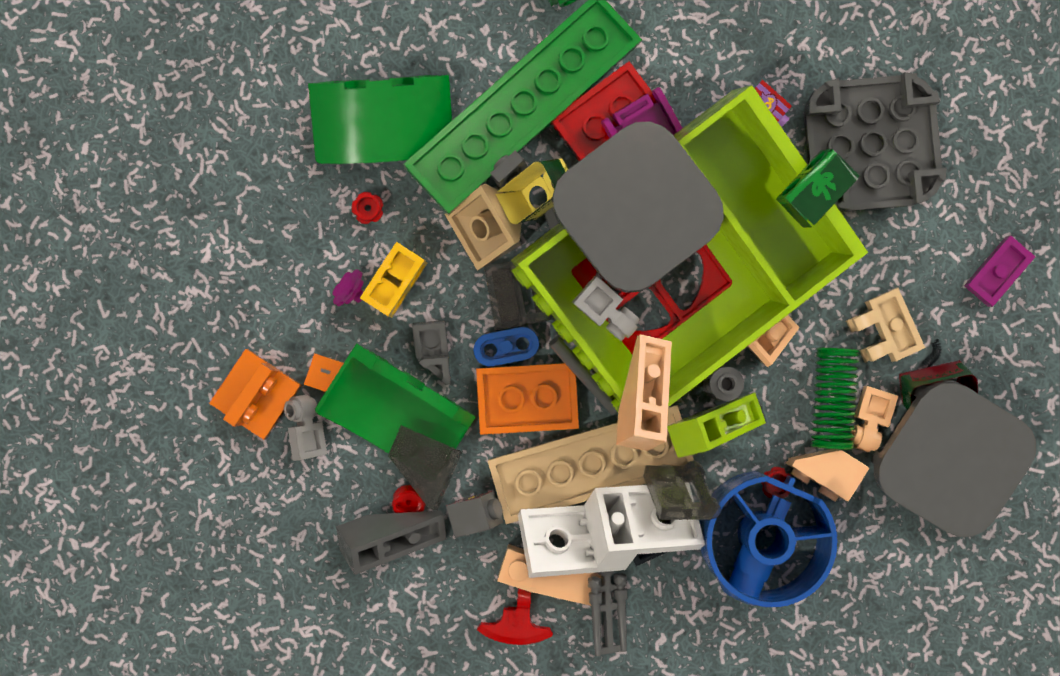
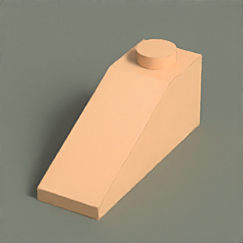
[616,334,672,451]
[497,544,601,606]

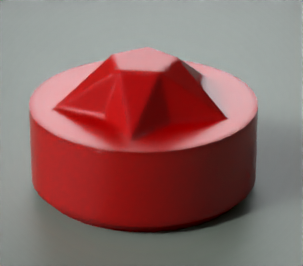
[392,485,426,513]

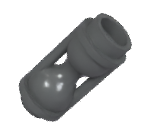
[702,367,744,401]

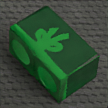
[776,149,860,228]

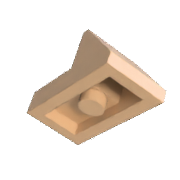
[747,315,799,367]

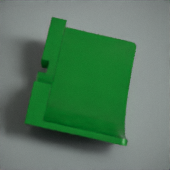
[308,75,452,164]
[315,343,476,482]

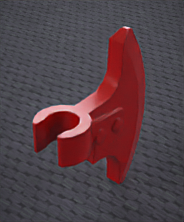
[477,588,553,645]

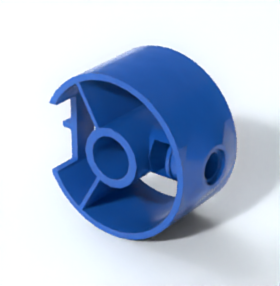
[699,471,837,607]

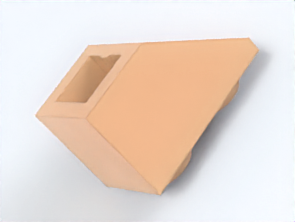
[786,449,869,502]

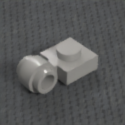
[572,276,640,341]
[284,395,327,461]

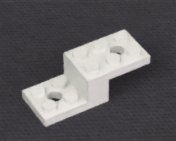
[518,482,705,578]

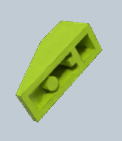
[667,392,766,458]

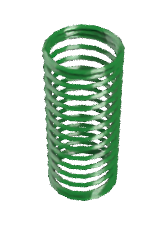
[810,347,860,450]

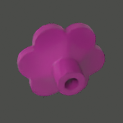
[332,269,364,306]

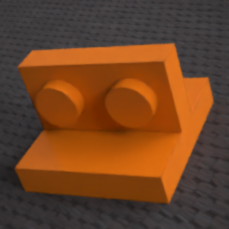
[209,349,302,440]

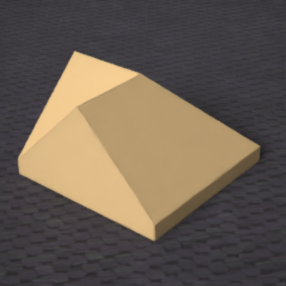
[445,184,522,271]

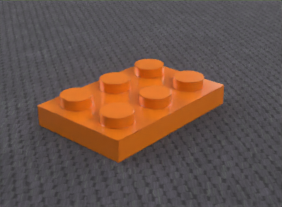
[476,363,579,435]

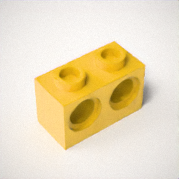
[360,242,428,318]

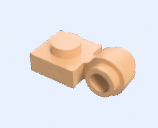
[849,386,898,452]

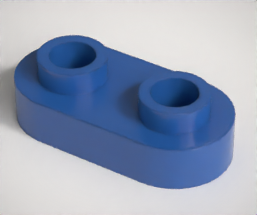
[474,327,539,366]

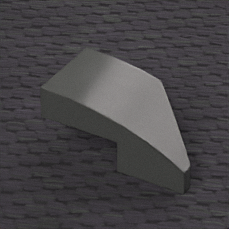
[412,320,451,385]

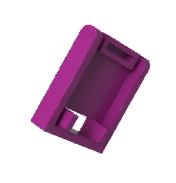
[601,87,682,138]

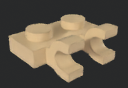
[846,288,925,362]

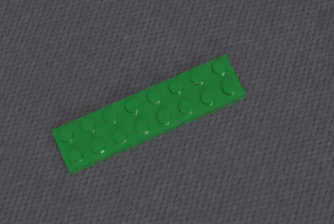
[403,0,642,216]

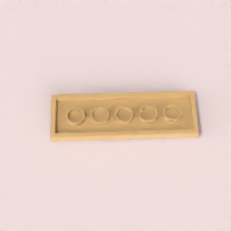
[488,405,697,524]

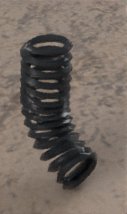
[922,339,942,367]

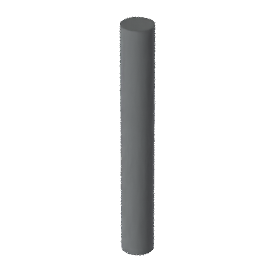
[549,336,617,415]

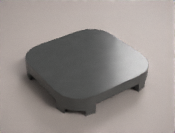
[804,72,947,212]
[553,121,724,293]
[871,379,1036,537]

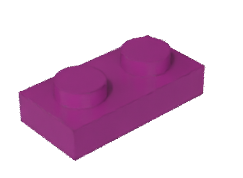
[964,235,1036,307]

